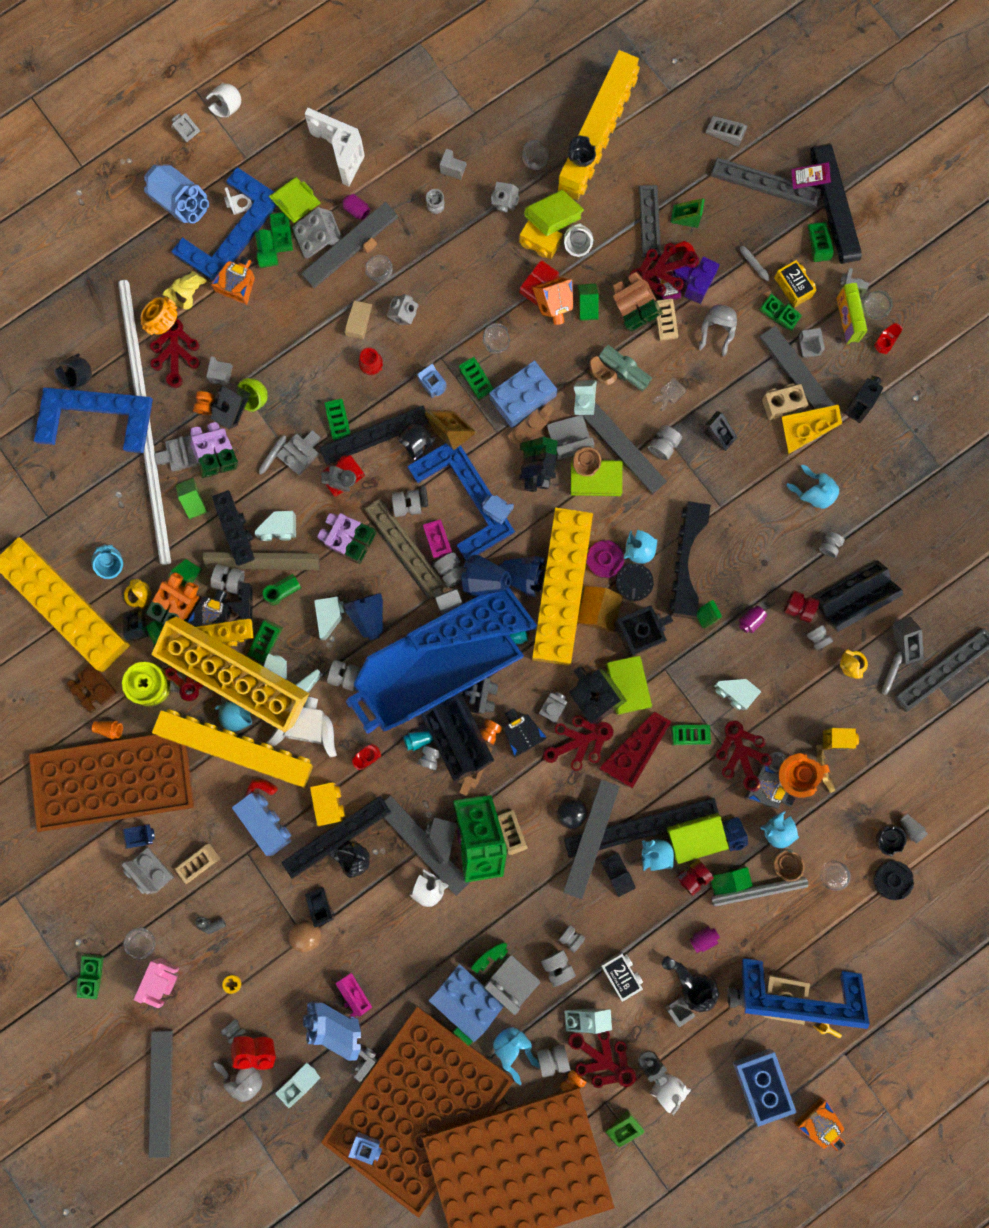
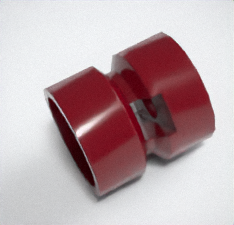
[784,590,819,623]
[676,859,714,896]

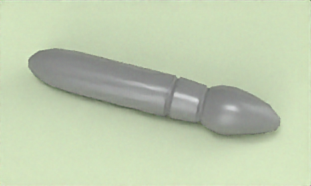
[740,246,769,281]
[259,435,286,474]
[882,651,902,695]

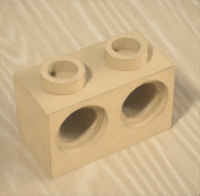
[762,384,808,420]

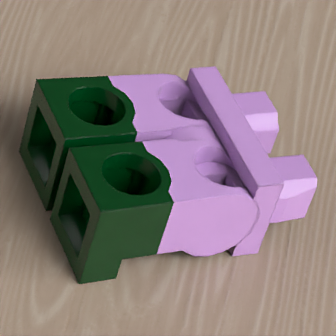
[190,422,238,479]
[317,513,377,565]

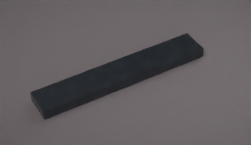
[320,405,429,465]
[281,795,392,879]

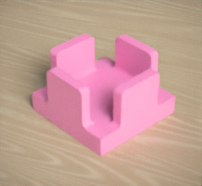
[134,958,179,1008]

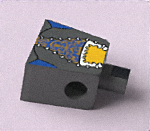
[744,765,796,809]

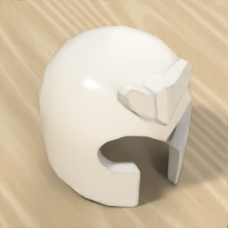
[206,83,241,117]
[564,223,593,257]
[409,869,448,907]
[649,1074,691,1116]

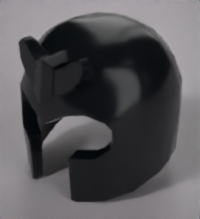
[54,353,92,389]
[397,424,435,460]

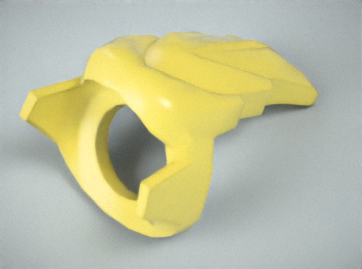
[162,271,207,310]

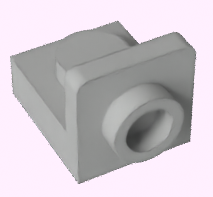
[171,113,200,143]
[840,268,869,297]
[539,692,567,724]
[354,1047,378,1082]

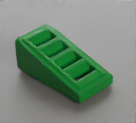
[808,222,834,262]
[459,357,494,400]
[324,399,351,441]
[697,600,722,628]
[247,619,283,663]
[671,725,711,746]

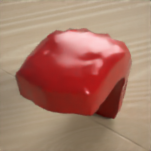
[669,241,695,263]
[874,323,903,354]
[352,743,381,770]
[245,778,278,797]

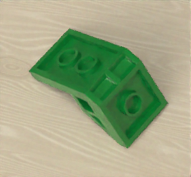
[453,795,507,883]

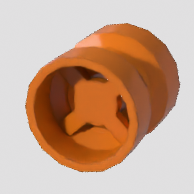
[193,391,215,415]
[480,718,503,745]
[559,1070,587,1091]

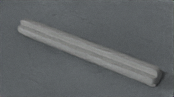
[711,877,808,907]

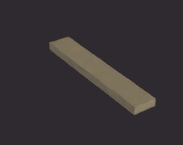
[364,498,447,599]
[203,552,320,570]

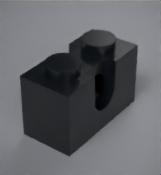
[210,383,251,429]

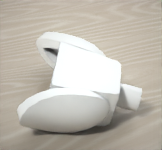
[266,697,337,757]

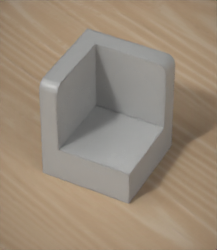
[440,149,467,180]
[798,328,825,358]
[207,356,233,385]
[433,588,463,614]
[665,996,695,1027]

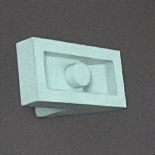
[574,380,597,415]

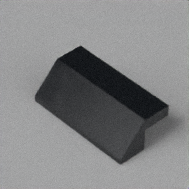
[813,560,903,632]
[421,693,495,782]

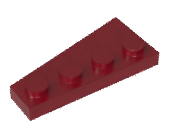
[599,712,672,789]

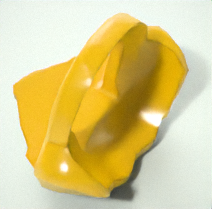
[124,579,152,609]
[840,649,868,679]

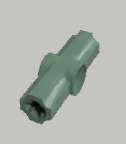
[599,345,652,392]

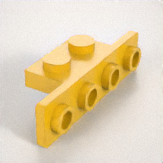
[196,619,253,647]

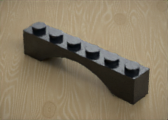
[669,501,711,619]

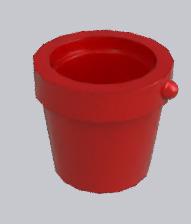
[359,348,383,375]

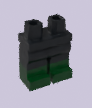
[519,437,558,492]

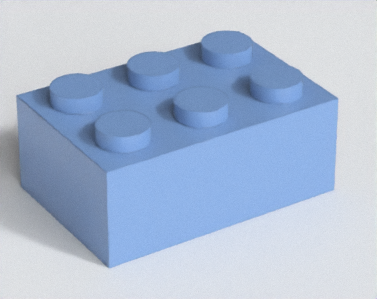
[489,360,557,428]
[232,793,292,856]
[429,964,504,1042]
[733,1049,796,1127]

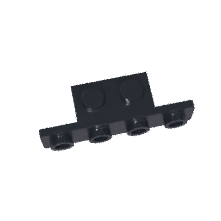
[212,490,255,566]

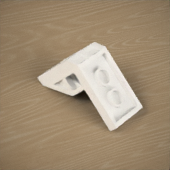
[305,108,365,187]

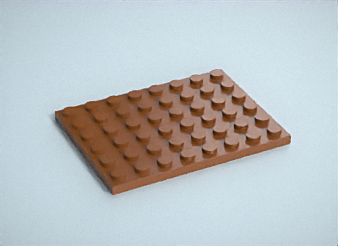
[321,1006,514,1218]
[422,1087,615,1228]

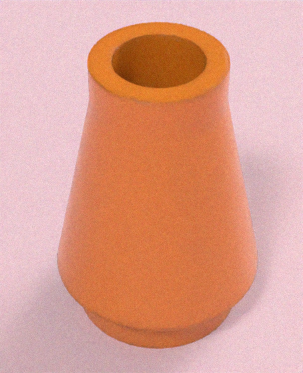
[92,721,123,740]

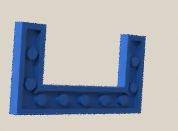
[171,167,277,281]
[34,388,153,453]
[407,443,515,561]
[741,959,870,1029]

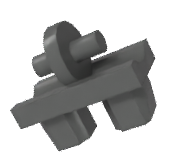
[321,466,356,492]
[465,678,498,714]
[639,1051,669,1087]

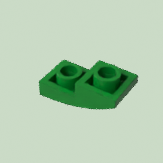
[758,294,802,331]
[471,941,508,973]
[76,954,104,999]

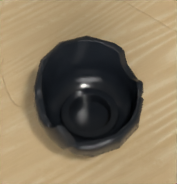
[568,135,596,167]
[557,797,587,829]
[876,824,907,856]

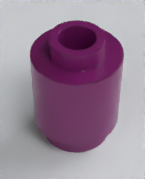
[343,194,370,221]
[739,605,767,633]
[689,926,720,953]

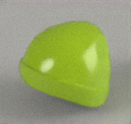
[237,378,268,412]

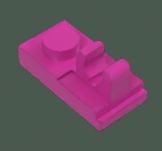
[423,519,452,559]
[336,973,372,1017]

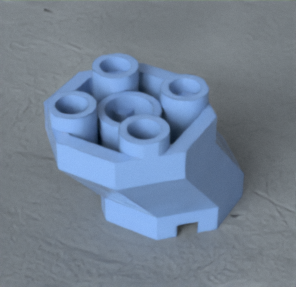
[144,164,209,223]
[303,1001,361,1061]

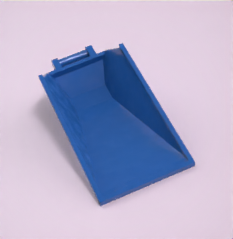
[346,635,524,734]

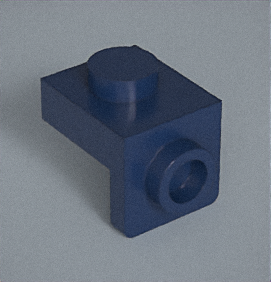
[722,817,748,851]
[122,824,155,849]

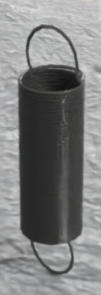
[419,482,429,513]

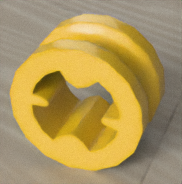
[222,975,241,994]

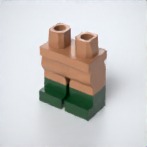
[613,272,663,331]

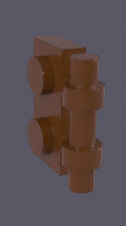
[66,664,117,713]

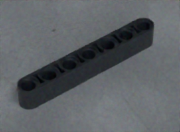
[810,143,862,264]

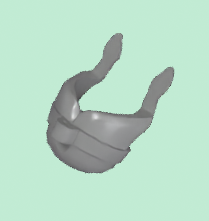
[699,304,737,357]
[214,1062,263,1102]

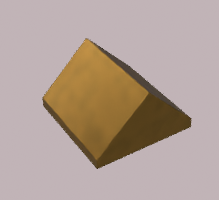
[425,410,476,450]
[577,586,623,633]

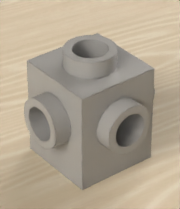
[491,182,519,213]
[387,294,419,325]

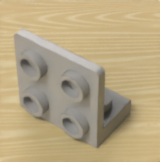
[292,207,342,259]
[547,415,595,461]
[121,847,175,894]
[484,955,540,1015]

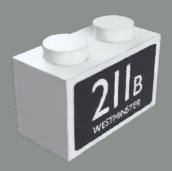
[600,952,643,1002]

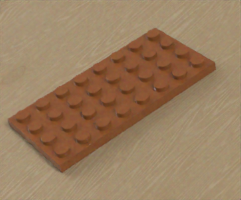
[29,735,195,832]

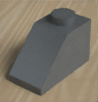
[893,617,924,665]
[425,818,457,865]

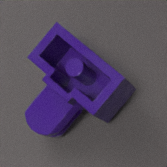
[673,256,720,304]

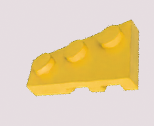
[782,405,842,454]

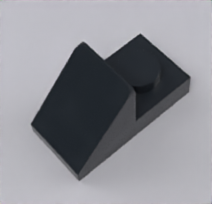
[704,411,738,451]
[227,583,253,624]
[123,608,150,641]
[600,853,636,897]
[305,887,335,928]

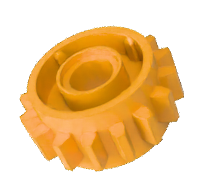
[140,296,177,335]

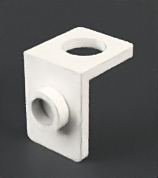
[224,187,252,215]

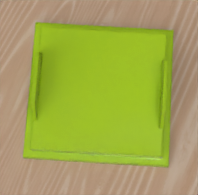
[269,177,321,223]

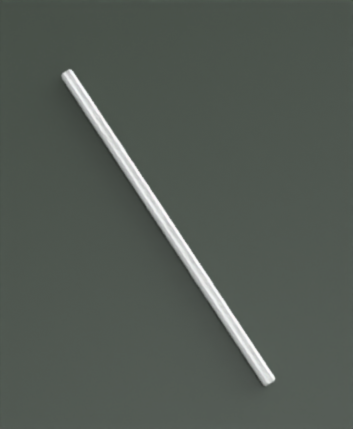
[118,280,171,565]

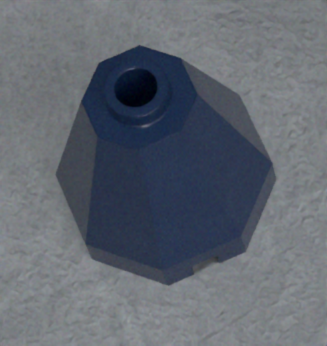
[461,555,511,596]
[499,556,546,598]
[343,593,383,640]

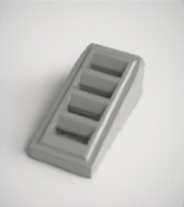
[706,116,748,147]

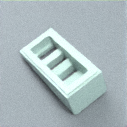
[296,669,322,693]

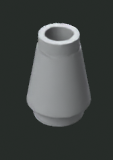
[899,814,928,844]

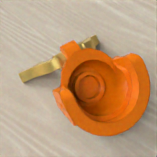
[779,744,835,798]

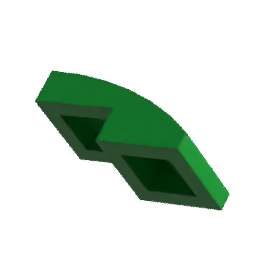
[270,212,293,253]

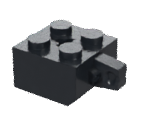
[614,605,673,658]
[569,667,627,724]

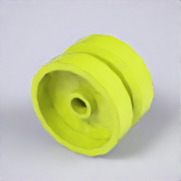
[122,662,171,707]

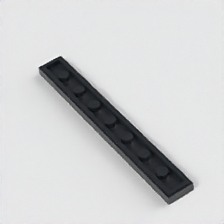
[564,798,719,859]

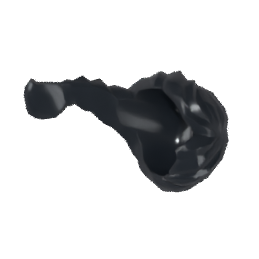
[330,841,370,878]
[662,956,719,1012]

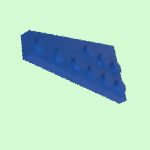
[407,587,537,653]

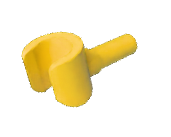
[813,1023,842,1038]

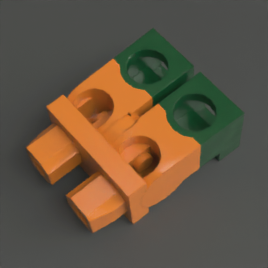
[146,573,199,625]

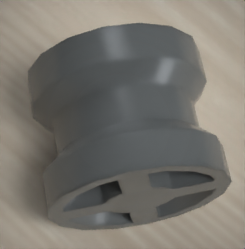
[220,1019,246,1045]

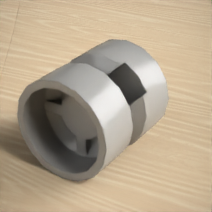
[648,425,682,461]
[392,489,422,517]
[434,552,466,588]
[211,564,245,594]
[327,660,361,691]
[541,950,576,987]
[537,1044,570,1077]

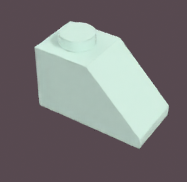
[314,597,345,641]
[275,1063,321,1108]

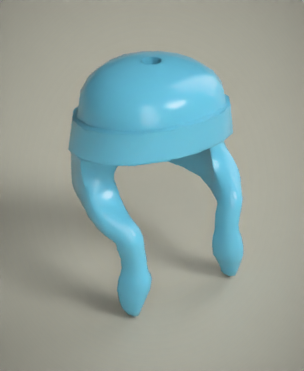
[787,465,839,509]
[493,1027,540,1085]

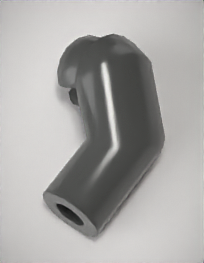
[195,917,226,934]

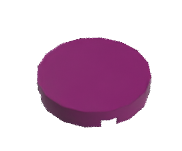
[586,540,624,578]

